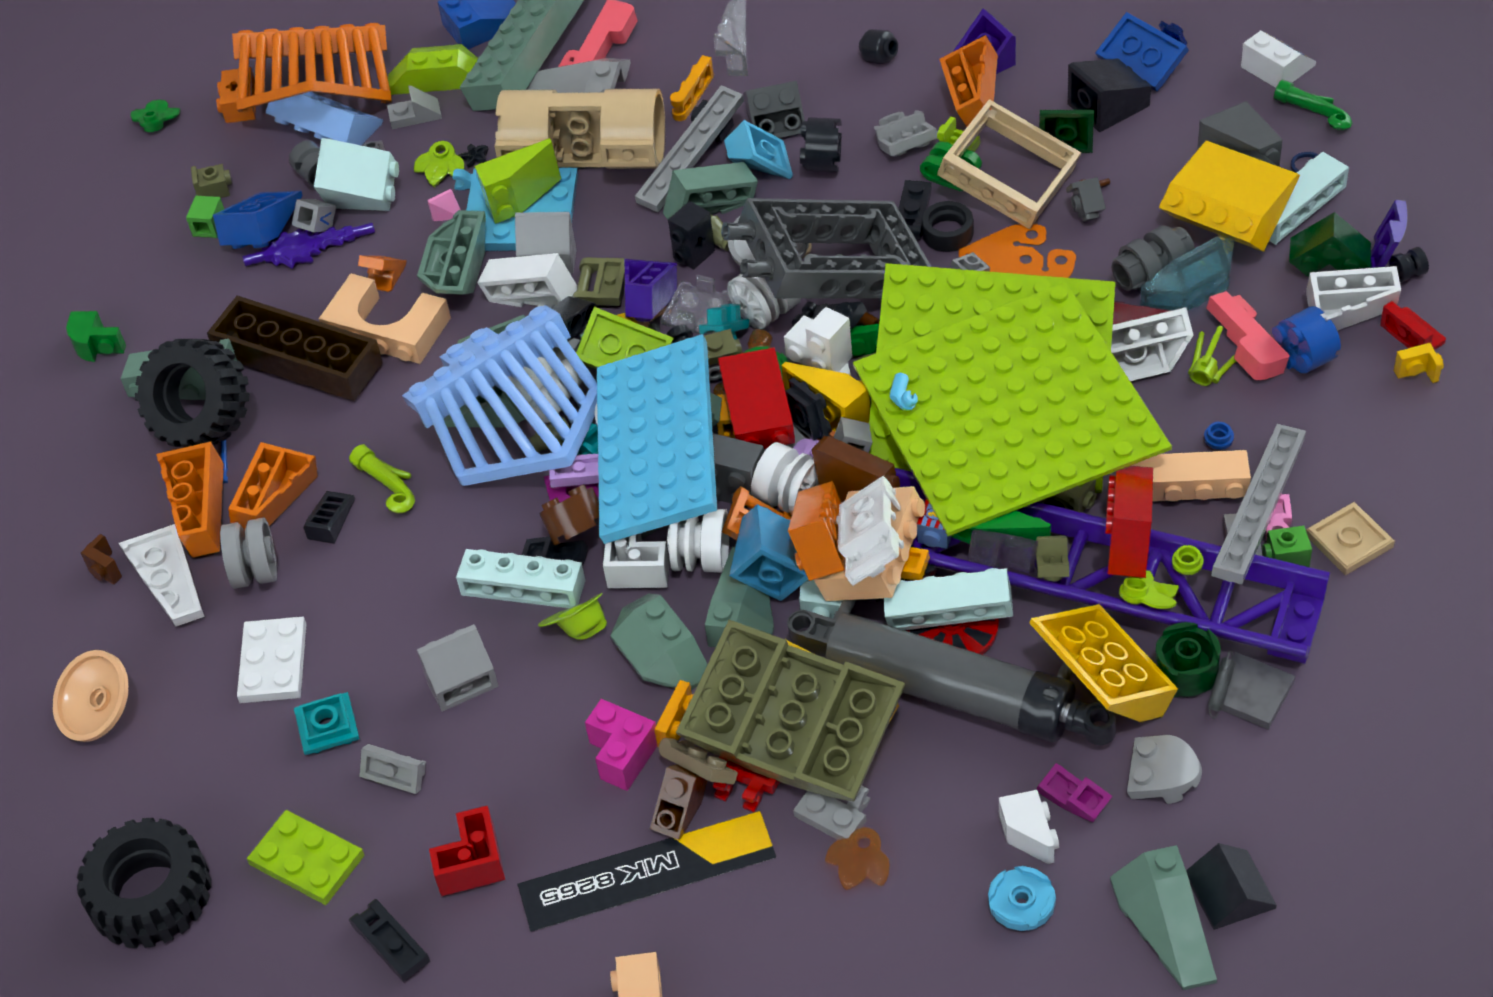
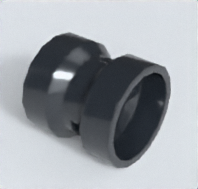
[1389,247,1429,282]

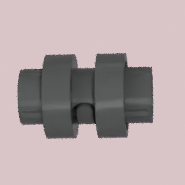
[1111,225,1195,292]

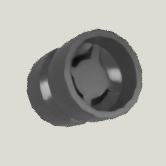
[289,140,320,187]

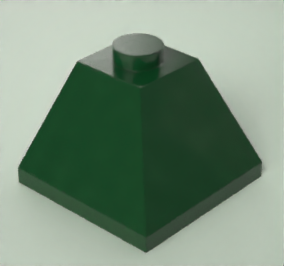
[1039,110,1094,153]

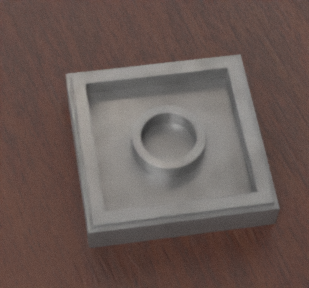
[1209,652,1295,730]

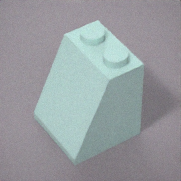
[314,138,399,211]

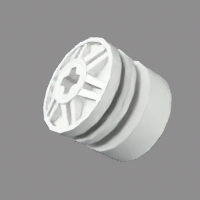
[727,273,801,330]
[751,442,819,515]
[667,509,729,573]

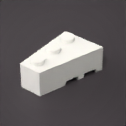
[1306,266,1401,331]

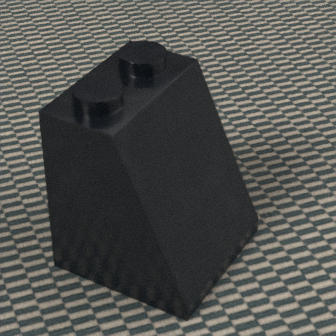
[1067,58,1151,132]

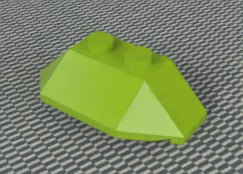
[388,44,478,95]

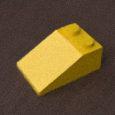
[781,362,870,431]

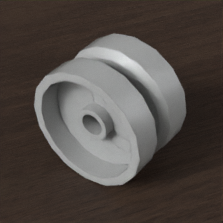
[220,517,277,589]

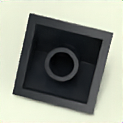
[1186,843,1277,930]

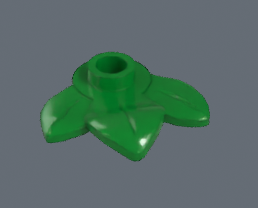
[131,99,181,132]

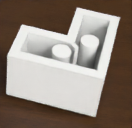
[784,307,852,372]
[603,533,670,588]

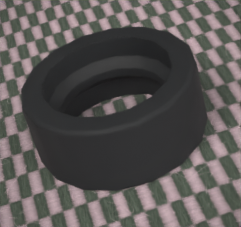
[921,201,974,252]

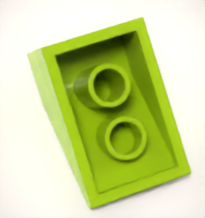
[475,138,561,224]

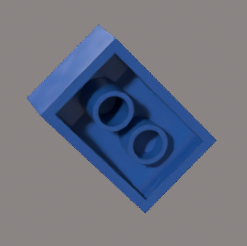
[437,0,516,49]
[213,191,303,249]

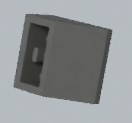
[743,81,805,138]

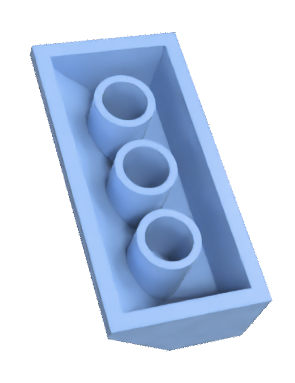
[266,85,383,146]

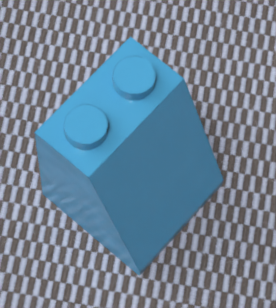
[729,504,808,601]

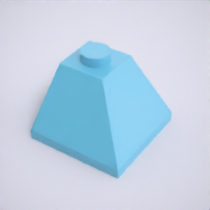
[724,120,793,179]

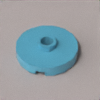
[988,866,1056,931]

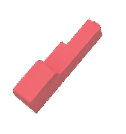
[558,0,638,67]
[1206,291,1290,380]

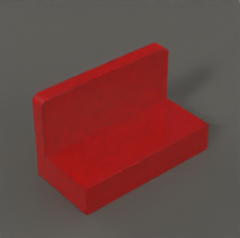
[1380,301,1446,350]

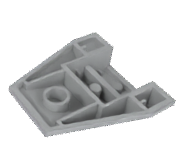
[526,58,631,93]

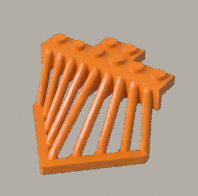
[232,23,392,112]

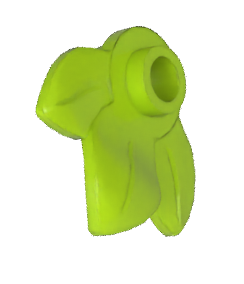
[414,141,465,187]
[1119,570,1178,609]

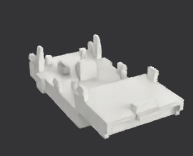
[836,476,904,586]

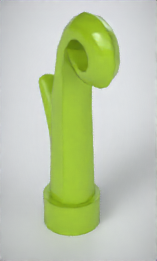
[349,444,415,514]

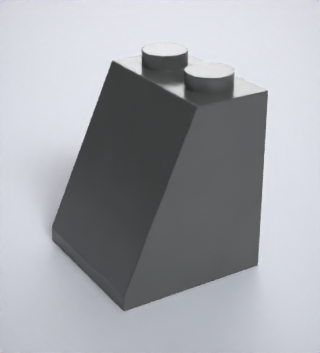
[1197,101,1283,167]

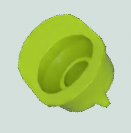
[538,593,607,639]

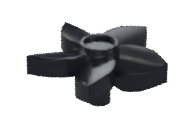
[458,144,488,168]

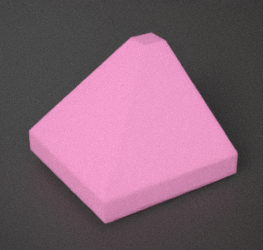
[427,189,460,221]

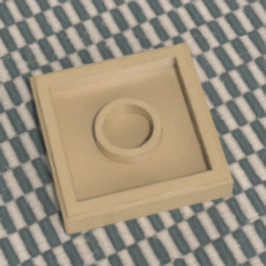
[1306,502,1395,576]

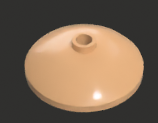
[53,650,129,742]

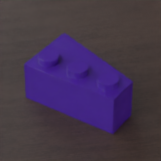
[624,259,677,322]

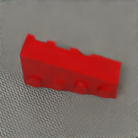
[1105,466,1153,578]

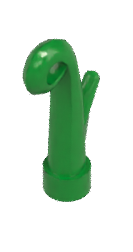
[1273,79,1353,130]

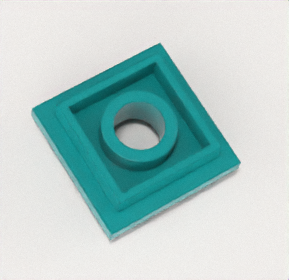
[294,692,360,755]

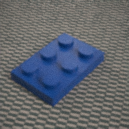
[1095,12,1189,92]

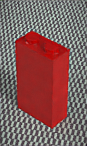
[718,347,795,449]

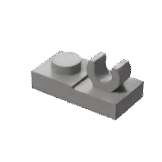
[360,744,426,794]

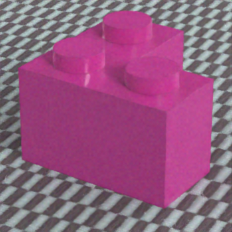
[585,699,657,791]

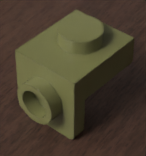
[704,329,743,365]
[1036,536,1069,581]

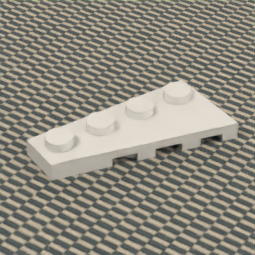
[119,524,205,627]

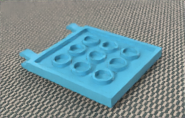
[452,168,578,251]

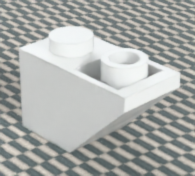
[999,790,1059,864]

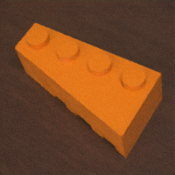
[156,442,224,558]

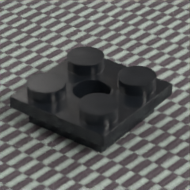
[785,377,832,440]

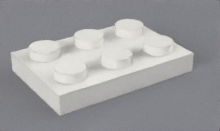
[237,617,306,703]

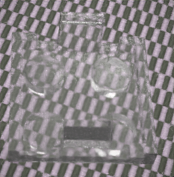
[661,275,731,335]

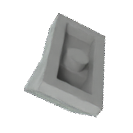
[387,85,442,129]

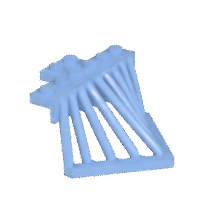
[402,305,597,486]

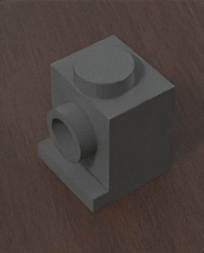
[1066,177,1106,222]

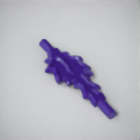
[242,223,375,269]

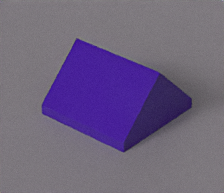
[954,8,1016,74]

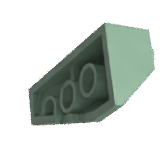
[705,546,774,648]
[1110,845,1217,990]

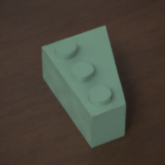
[663,162,758,220]

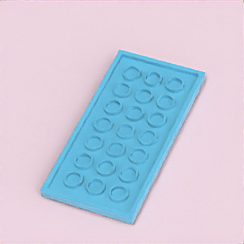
[597,334,717,544]

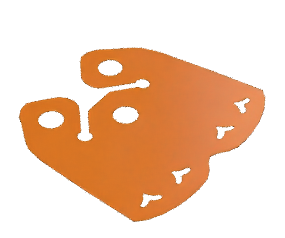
[958,224,1076,278]

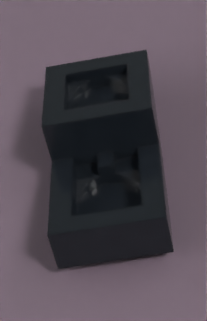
[522,536,588,567]

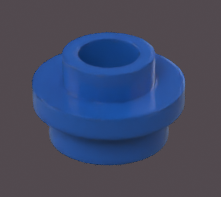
[1204,421,1234,449]

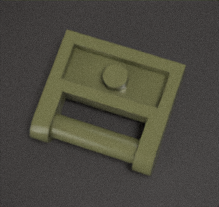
[572,257,627,306]

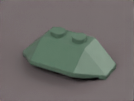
[417,210,486,294]
[610,593,708,690]

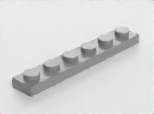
[635,85,744,212]

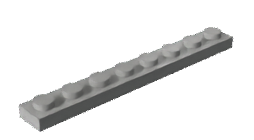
[1211,424,1306,584]

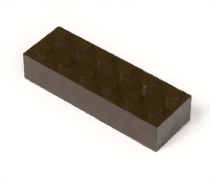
[207,295,383,401]

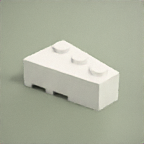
[477,253,577,308]

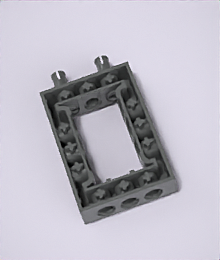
[721,198,931,299]

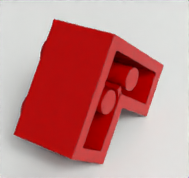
[429,805,506,896]

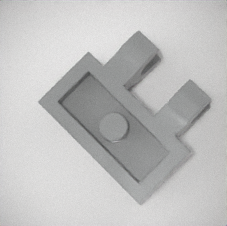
[793,785,871,846]

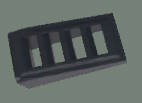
[303,491,355,544]

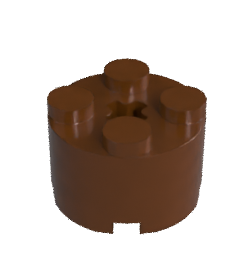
[539,484,599,545]

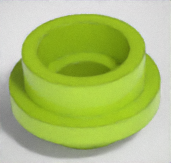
[1172,545,1204,575]

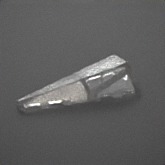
[713,0,748,76]

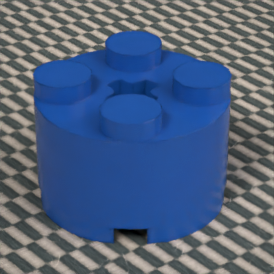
[1272,306,1341,373]

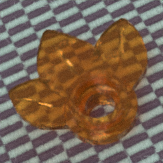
[825,827,890,890]

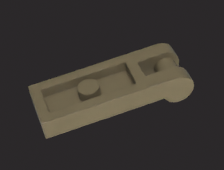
[659,738,738,784]

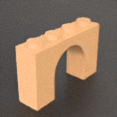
[319,273,451,364]
[814,486,925,601]

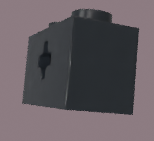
[668,201,715,270]

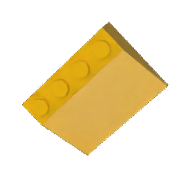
[1159,141,1300,252]
[1029,604,1178,722]

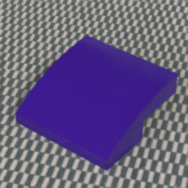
[1370,200,1407,268]

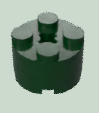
[1154,622,1221,698]

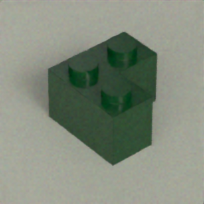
[1289,212,1371,277]

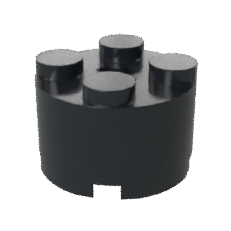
[800,117,842,172]

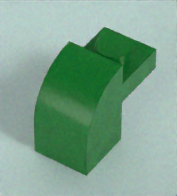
[66,311,126,362]

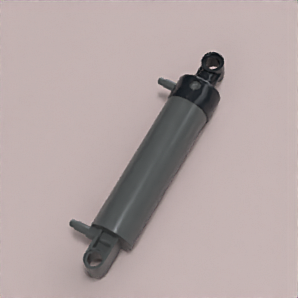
[787,600,1116,745]

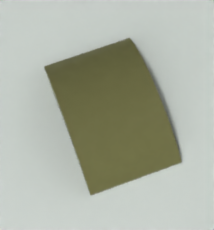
[676,619,905,801]

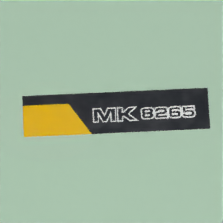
[517,811,777,932]

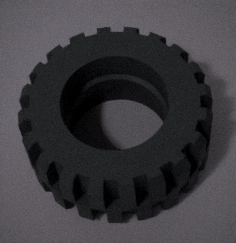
[135,339,250,448]
[76,818,211,948]

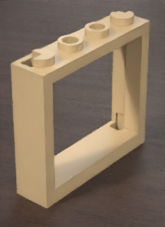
[937,99,1081,229]

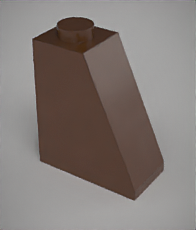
[811,436,900,502]

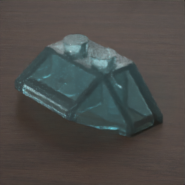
[1140,236,1235,311]

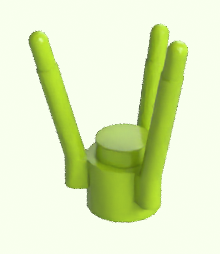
[1188,326,1236,386]

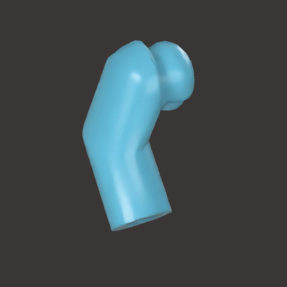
[889,373,918,411]

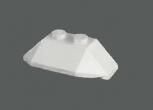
[1111,308,1193,382]

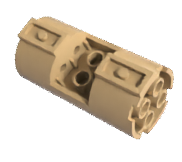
[495,89,665,169]

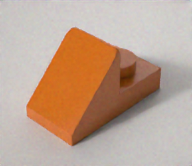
[358,255,407,292]

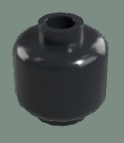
[859,29,898,64]

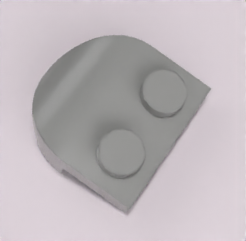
[874,110,937,156]
[1127,735,1202,804]

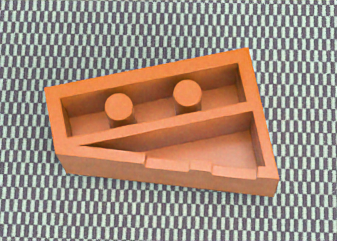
[939,35,998,127]
[228,442,318,531]

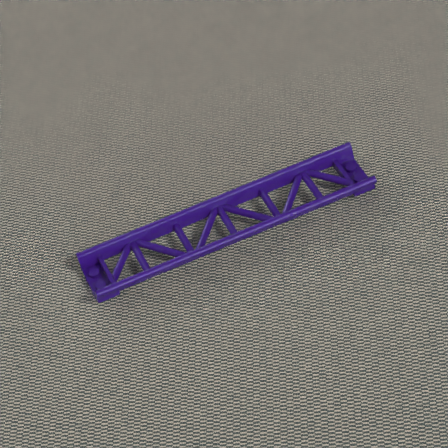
[895,468,1330,664]

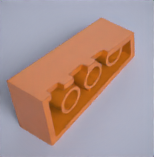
[788,481,845,581]

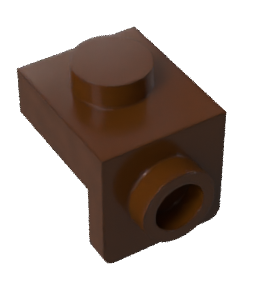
[81,534,122,585]

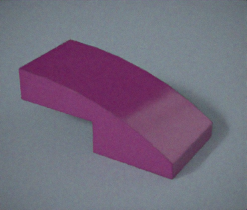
[1036,763,1113,822]

